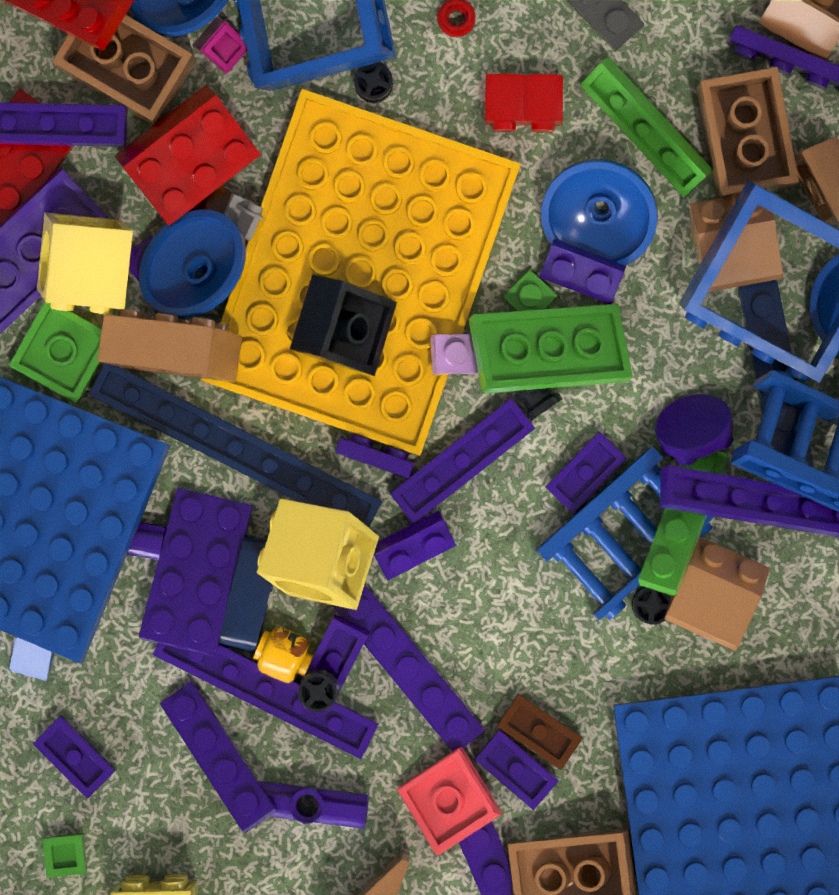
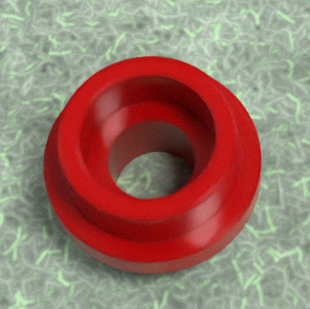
[437,0,476,38]

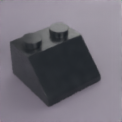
[290,275,397,376]

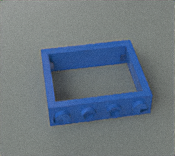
[234,0,396,91]
[678,180,839,383]

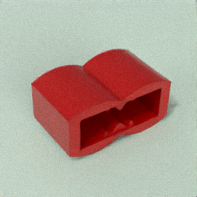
[485,74,563,133]

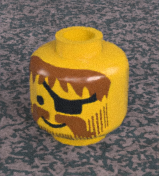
[253,626,314,683]

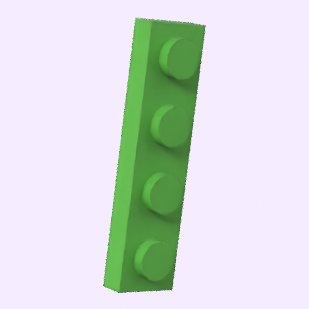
[580,57,713,197]
[638,451,728,597]

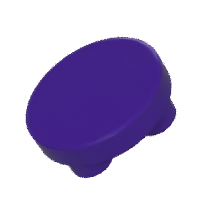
[655,394,734,465]

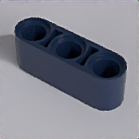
[219,534,273,653]

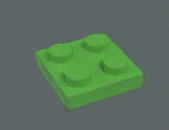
[9,302,102,404]

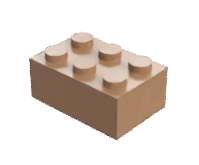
[52,15,196,126]
[696,67,799,198]
[97,309,242,383]

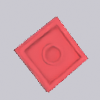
[397,747,503,856]

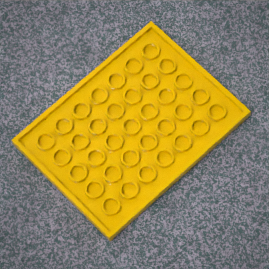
[201,89,521,456]

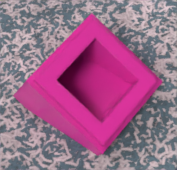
[192,17,247,75]

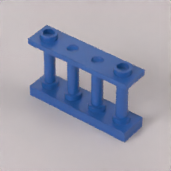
[730,370,839,512]
[536,446,715,620]

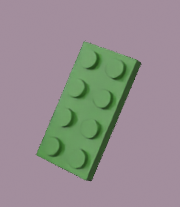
[469,304,633,394]

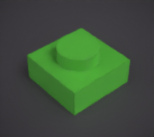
[503,269,557,311]
[43,833,87,878]

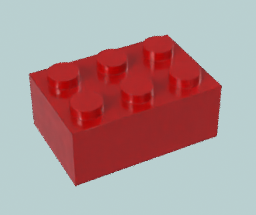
[114,85,261,226]

